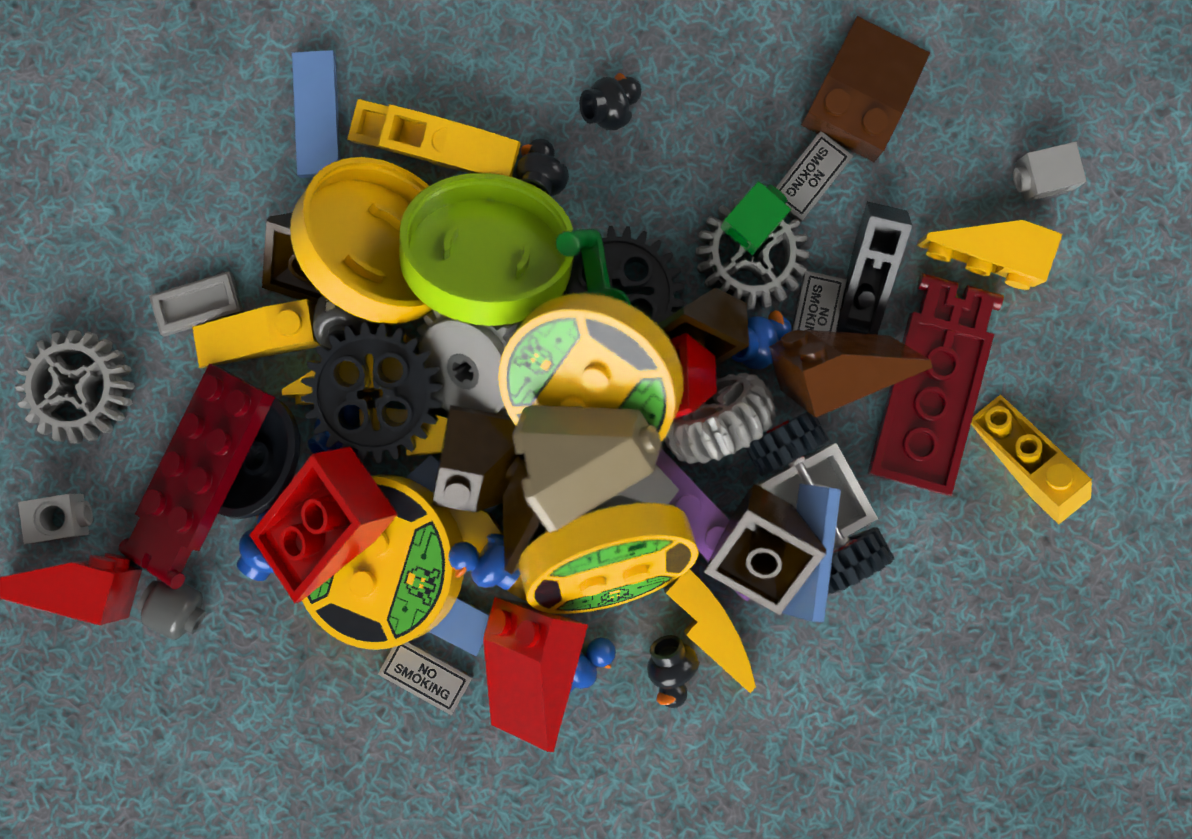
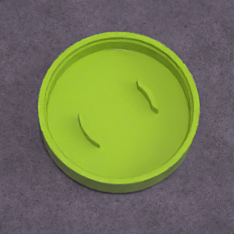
[399,173,574,326]

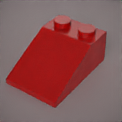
[250,447,398,603]
[0,553,142,626]
[483,597,588,752]

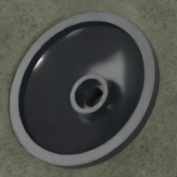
[218,398,300,519]

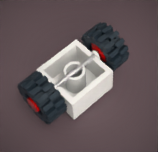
[745,411,895,594]

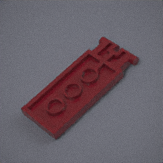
[867,273,1004,496]
[118,363,275,589]

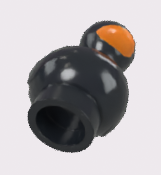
[579,73,641,131]
[516,138,569,196]
[647,635,700,708]

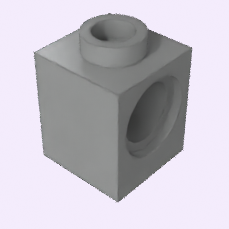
[1013,141,1087,202]
[18,494,93,544]

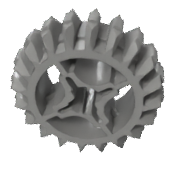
[695,198,809,310]
[14,330,135,444]
[664,373,776,464]

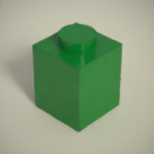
[721,181,791,256]

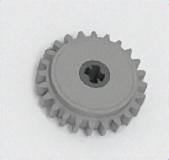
[417,310,518,416]

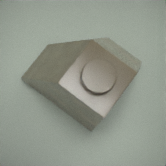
[513,405,661,532]

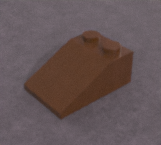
[801,16,930,162]
[769,330,932,418]

